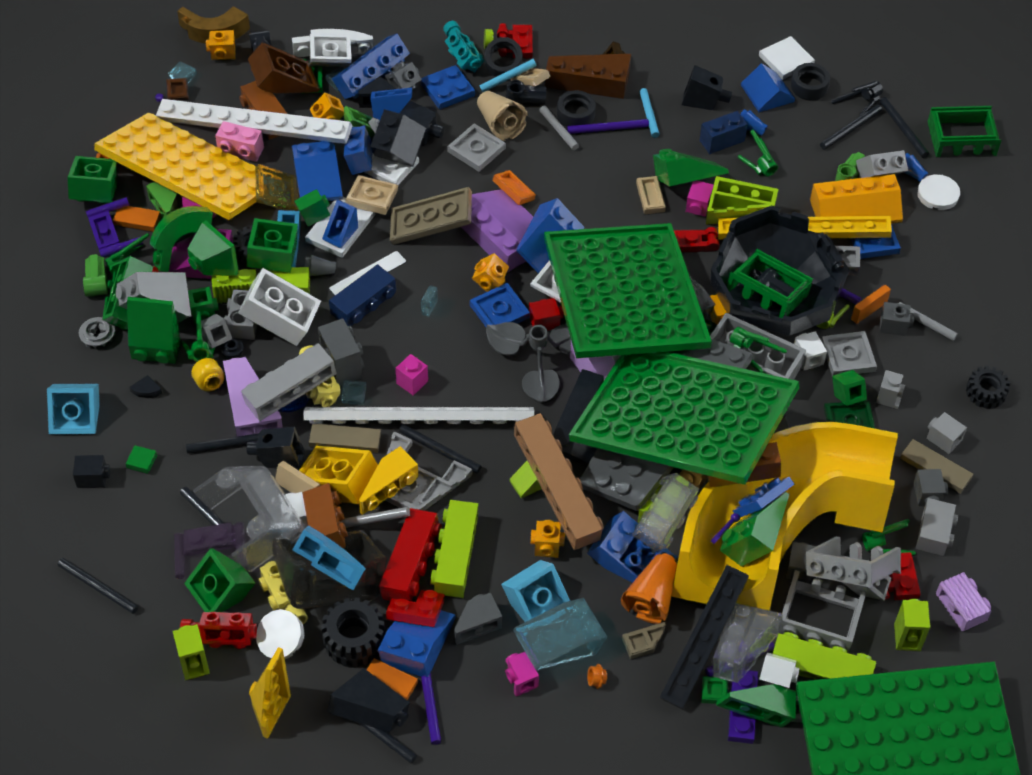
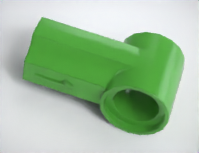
[835,152,865,181]
[83,254,108,297]

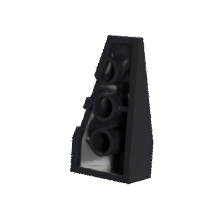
[553,369,604,466]

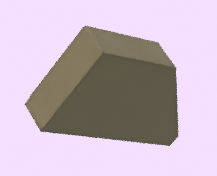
[622,622,666,659]

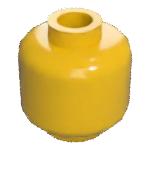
[191,358,225,392]

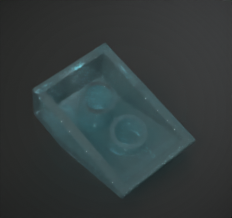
[513,598,607,670]

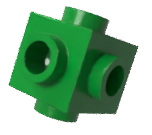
[188,286,219,324]

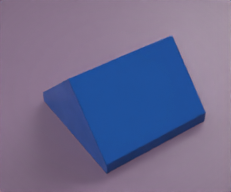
[741,63,795,112]

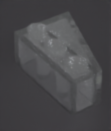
[632,473,699,551]
[713,603,782,683]

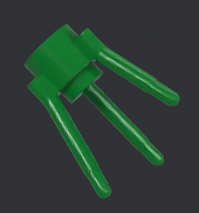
[738,130,779,177]
[105,233,150,275]
[181,310,217,362]
[730,327,787,373]
[862,519,916,556]

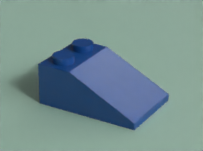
[292,141,343,201]
[516,198,584,274]
[378,610,456,677]

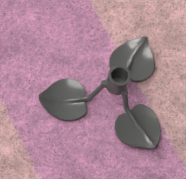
[486,322,571,403]

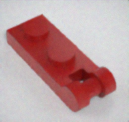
[674,227,720,252]

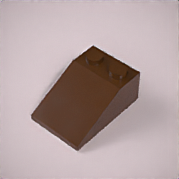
[248,42,320,93]

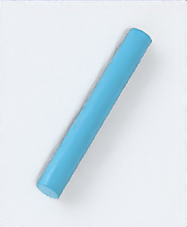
[479,59,537,92]
[639,88,660,138]

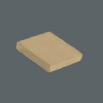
[345,175,398,215]

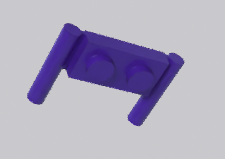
[86,197,143,258]

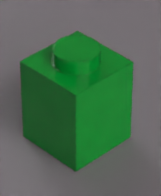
[294,189,330,227]
[832,370,867,406]

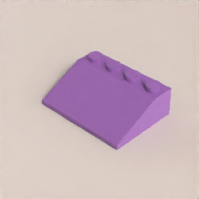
[461,189,533,273]

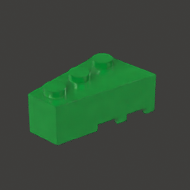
[102,256,153,330]

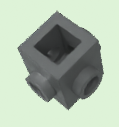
[385,61,422,90]

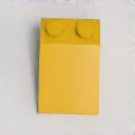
[299,446,378,504]

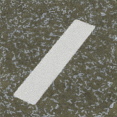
[329,251,406,295]

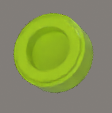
[484,29,494,49]

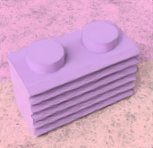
[936,572,991,631]

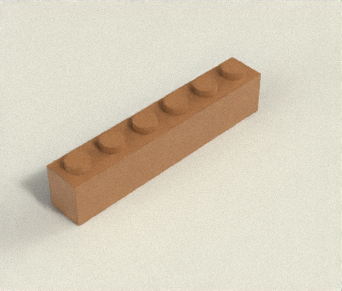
[514,413,604,550]

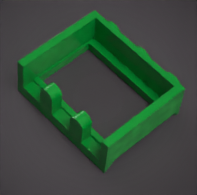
[927,106,1002,157]
[727,249,813,318]

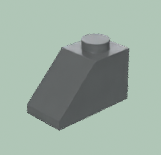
[454,592,502,645]

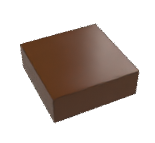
[166,78,189,100]

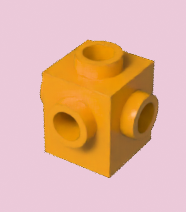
[206,30,236,60]
[310,93,344,120]
[472,253,509,292]
[530,520,565,558]

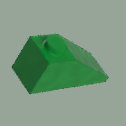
[716,684,796,728]

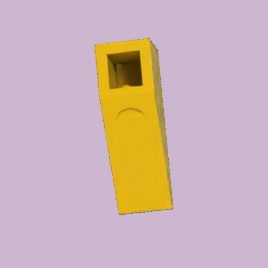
[359,446,418,515]

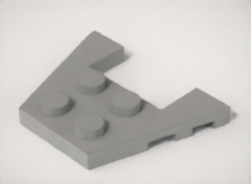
[385,431,472,511]

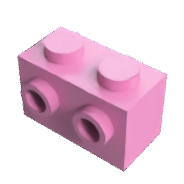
[215,121,264,162]

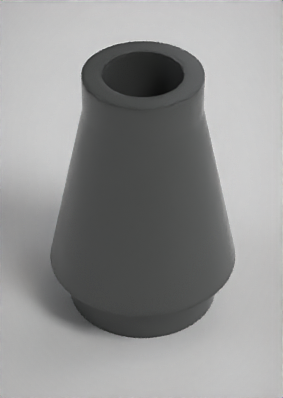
[304,255,336,276]

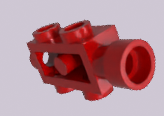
[180,612,257,649]

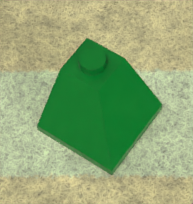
[187,220,239,276]
[184,549,255,612]

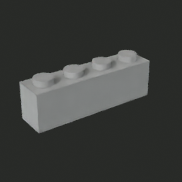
[241,343,337,422]

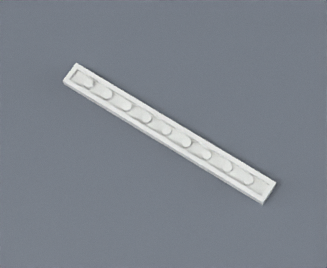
[156,99,353,144]
[304,407,534,424]

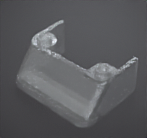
[193,466,305,573]

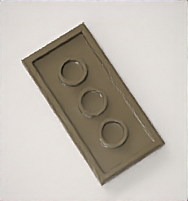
[390,187,472,245]

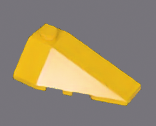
[249,647,291,738]

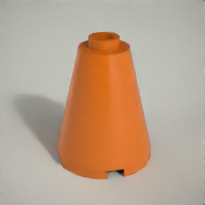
[621,553,677,624]

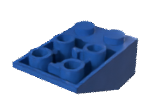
[587,511,677,583]

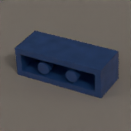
[329,264,396,326]

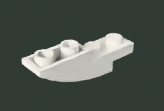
[292,29,374,57]

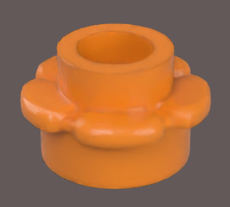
[587,664,607,689]

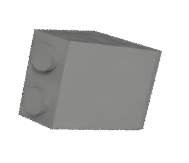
[116,272,191,323]

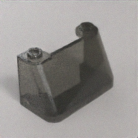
[272,530,386,609]

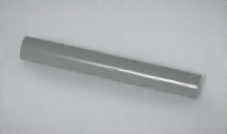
[540,106,579,151]
[898,302,958,341]
[341,507,410,528]

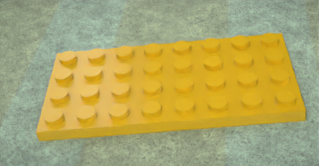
[94,113,281,220]

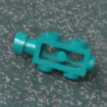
[443,21,485,72]

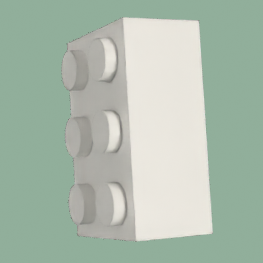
[238,268,321,346]

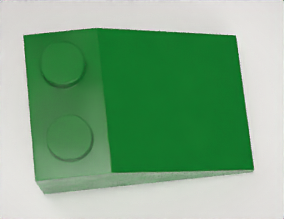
[653,149,729,187]
[127,297,181,364]
[720,492,790,566]

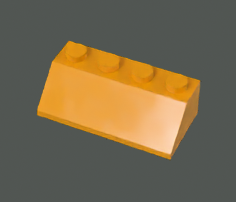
[810,174,903,223]

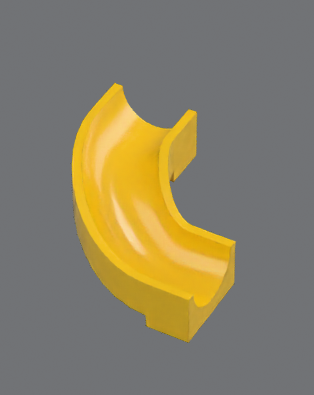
[671,422,898,617]

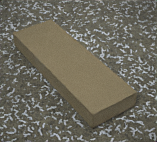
[309,424,381,453]
[900,439,973,494]

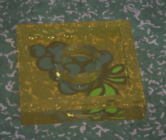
[255,164,297,211]

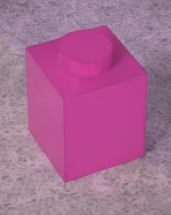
[685,180,714,217]
[396,354,428,395]

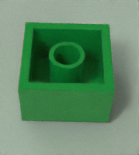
[67,156,119,203]
[247,218,298,273]

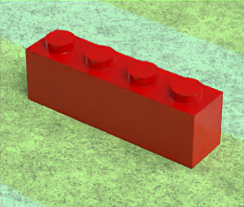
[379,508,442,601]

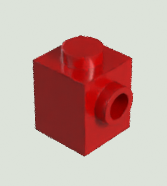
[529,298,563,331]

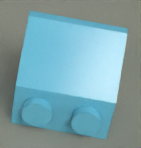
[47,384,99,434]
[501,560,572,631]

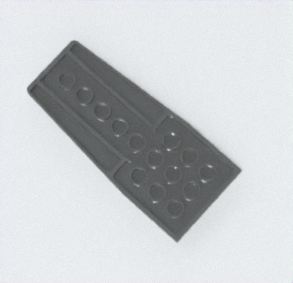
[580,339,753,511]

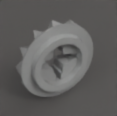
[79,317,115,349]

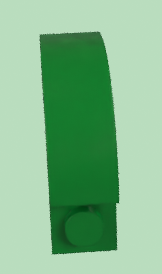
[150,206,213,272]

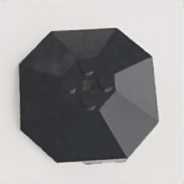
[710,205,849,336]

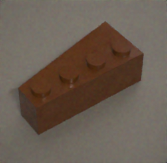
[545,54,631,99]

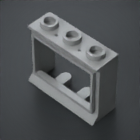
[806,536,901,588]
[777,570,866,653]

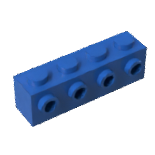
[332,33,410,99]

